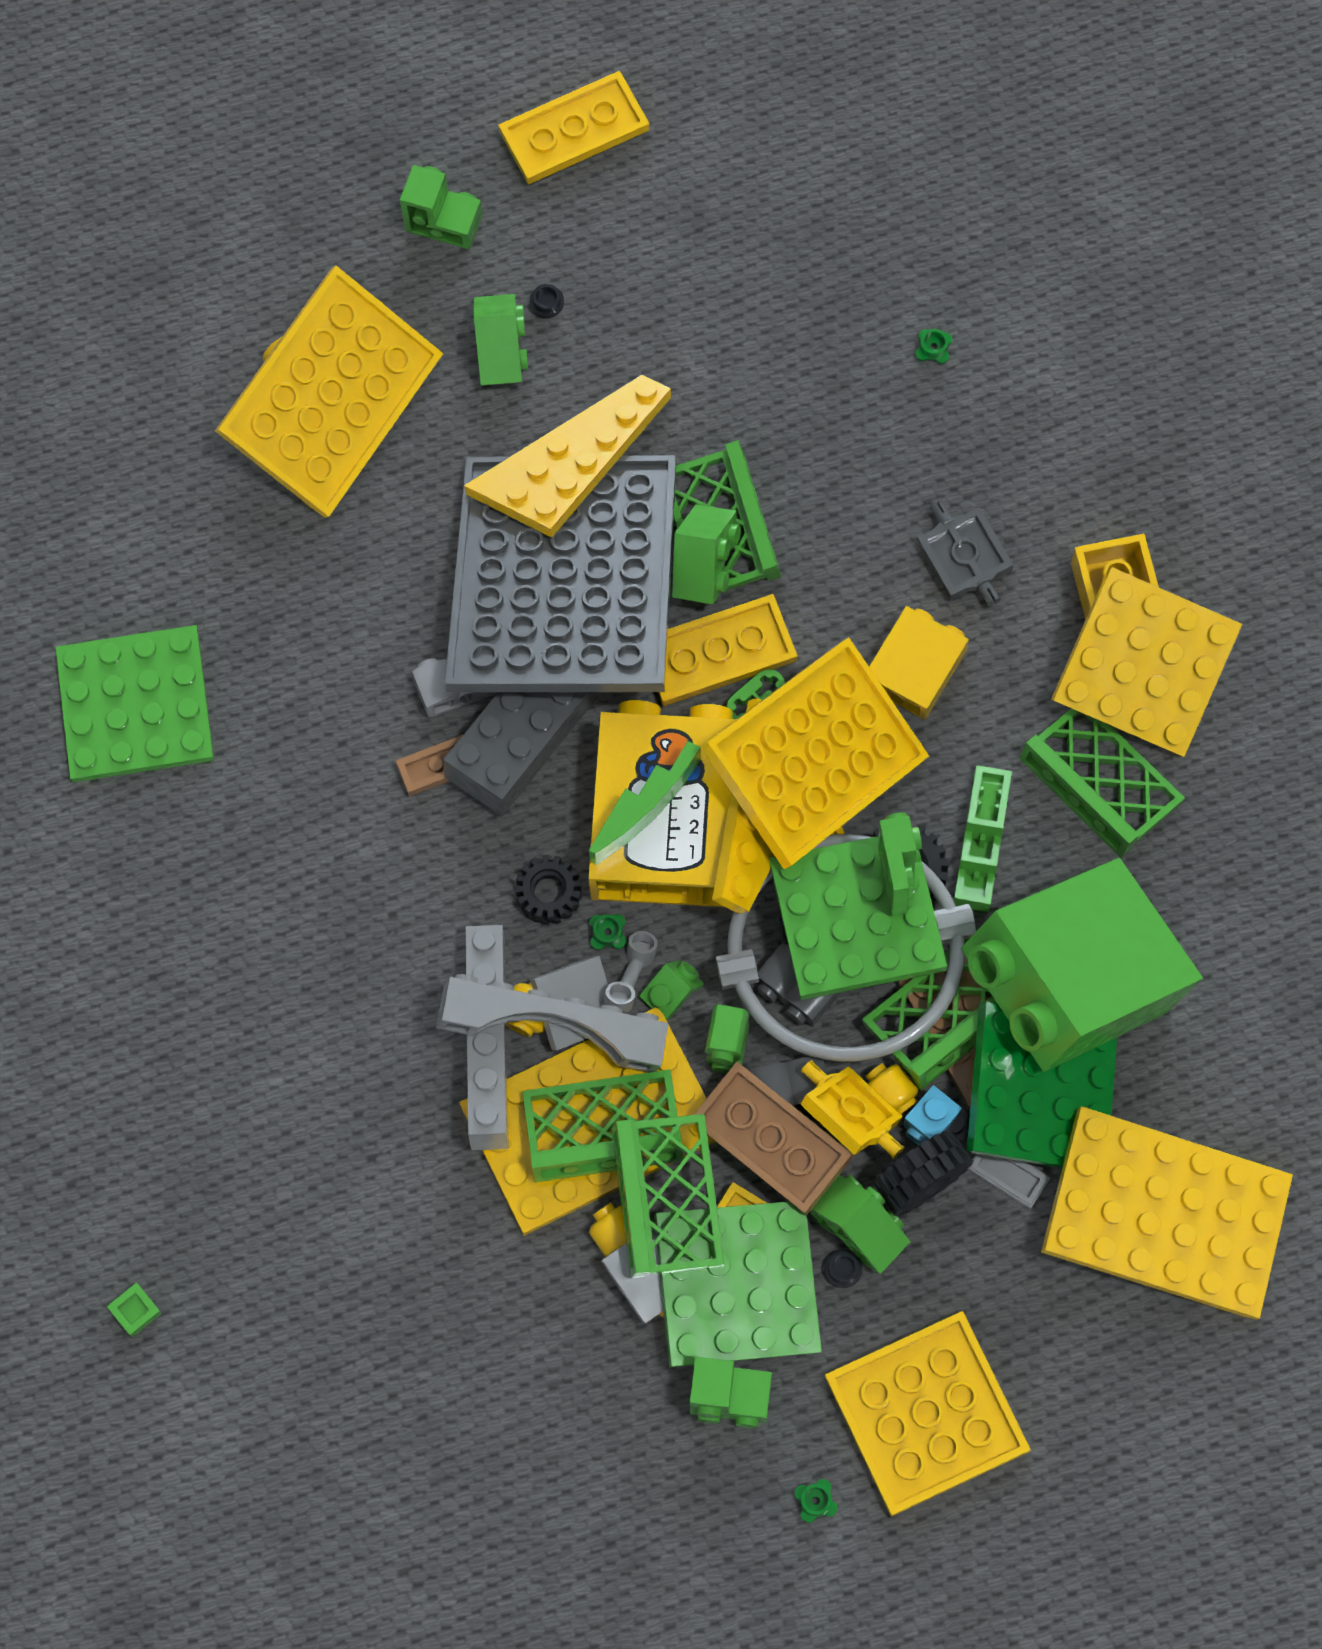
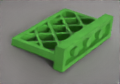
[674,440,782,591]
[1019,709,1185,858]
[862,938,997,1091]
[522,1069,684,1183]
[612,1114,725,1278]

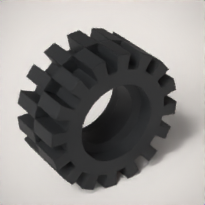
[515,855,582,925]

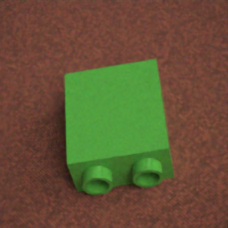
[960,857,1203,1072]

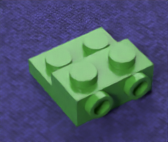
[878,812,922,915]

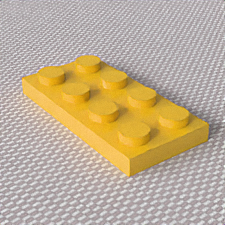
[498,70,650,185]
[658,594,798,707]

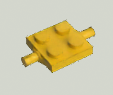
[801,1060,904,1159]

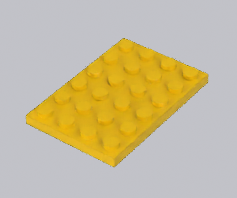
[215,266,443,518]
[700,637,929,869]
[459,1007,716,1236]
[1041,1106,1293,1320]

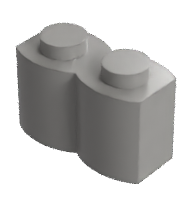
[412,658,495,718]

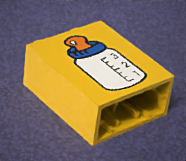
[589,700,737,907]

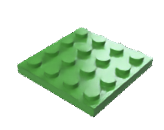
[56,625,215,783]
[769,836,947,1000]
[654,1201,822,1368]

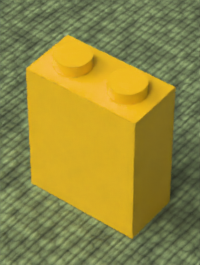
[869,606,969,720]

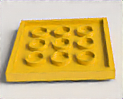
[1051,567,1243,757]
[825,1311,1031,1517]

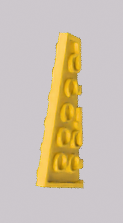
[464,375,671,538]
[712,698,775,914]

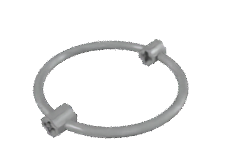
[716,834,976,1062]

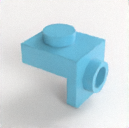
[904,1085,962,1146]

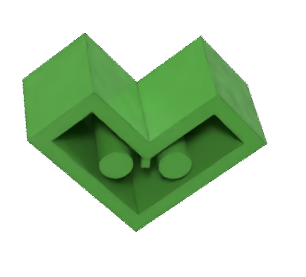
[400,165,483,250]
[474,294,528,385]
[672,504,741,604]
[809,1175,911,1274]
[690,1356,772,1429]

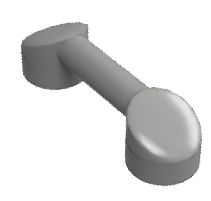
[604,931,658,1012]

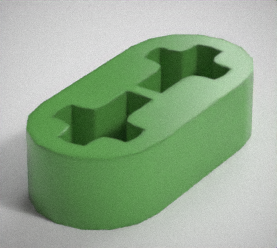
[727,669,785,719]

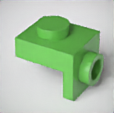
[639,960,704,1020]

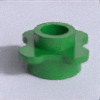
[915,329,952,364]
[590,914,626,950]
[794,1479,838,1523]

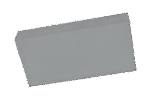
[968,1154,1051,1210]

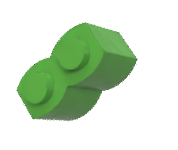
[705,1004,750,1074]

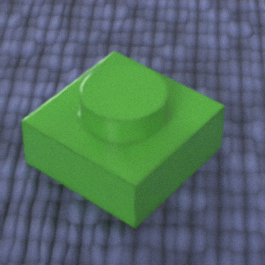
[107,1282,162,1338]

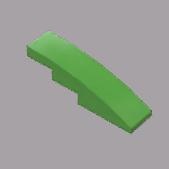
[589,741,701,865]
[954,765,1012,912]

